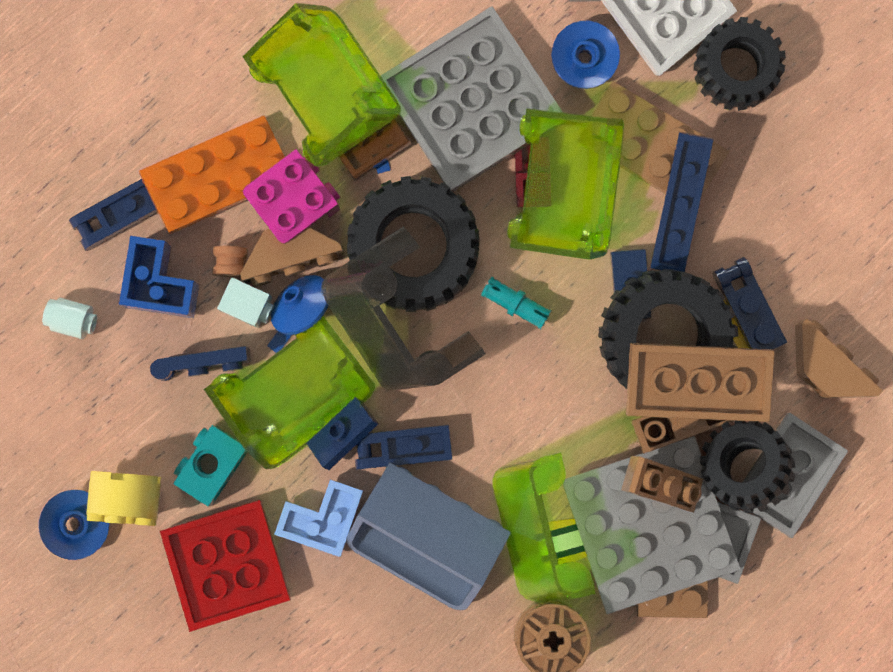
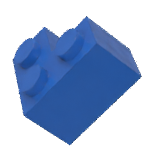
[119,236,199,319]

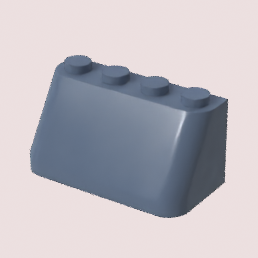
[346,462,511,610]

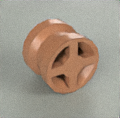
[212,246,248,277]

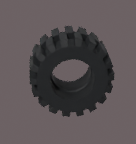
[693,17,786,111]
[700,421,796,513]

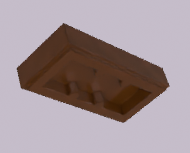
[335,113,412,181]

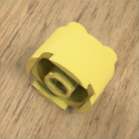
[86,471,161,526]

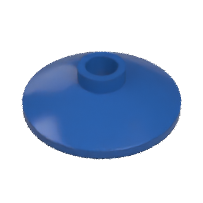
[551,21,620,89]
[271,275,331,335]
[38,490,109,560]

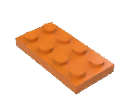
[139,115,285,235]

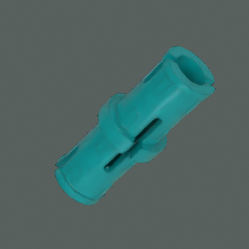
[481,277,552,330]

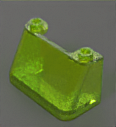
[243,3,401,166]
[507,108,624,260]
[204,316,375,469]
[492,453,596,601]

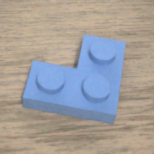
[274,479,363,557]

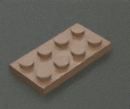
[577,81,730,198]
[626,343,774,422]

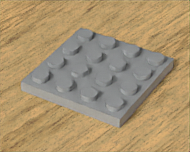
[377,6,566,192]
[561,436,741,614]

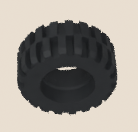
[347,176,480,312]
[598,269,738,389]

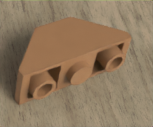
[240,227,344,287]
[795,319,883,398]
[631,417,735,454]
[621,456,704,513]

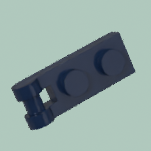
[69,179,157,251]
[713,257,788,350]
[150,346,251,381]
[355,425,452,470]

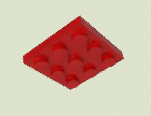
[160,500,291,632]

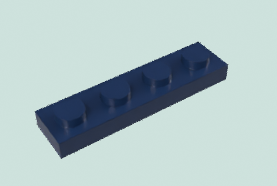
[650,132,714,272]

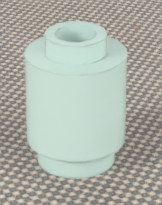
[42,298,97,339]

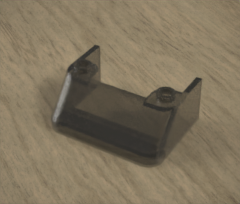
[321,226,486,390]

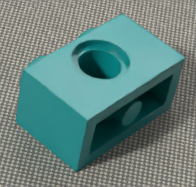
[173,425,251,507]

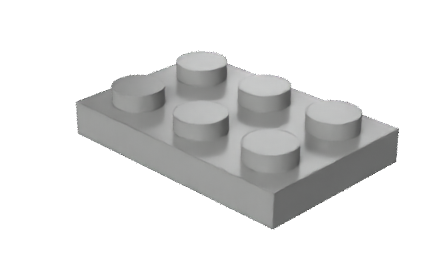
[743,413,848,538]

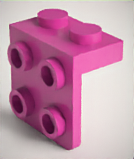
[243,149,341,244]

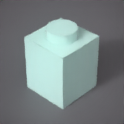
[217,277,275,328]

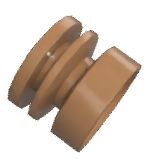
[514,599,591,672]

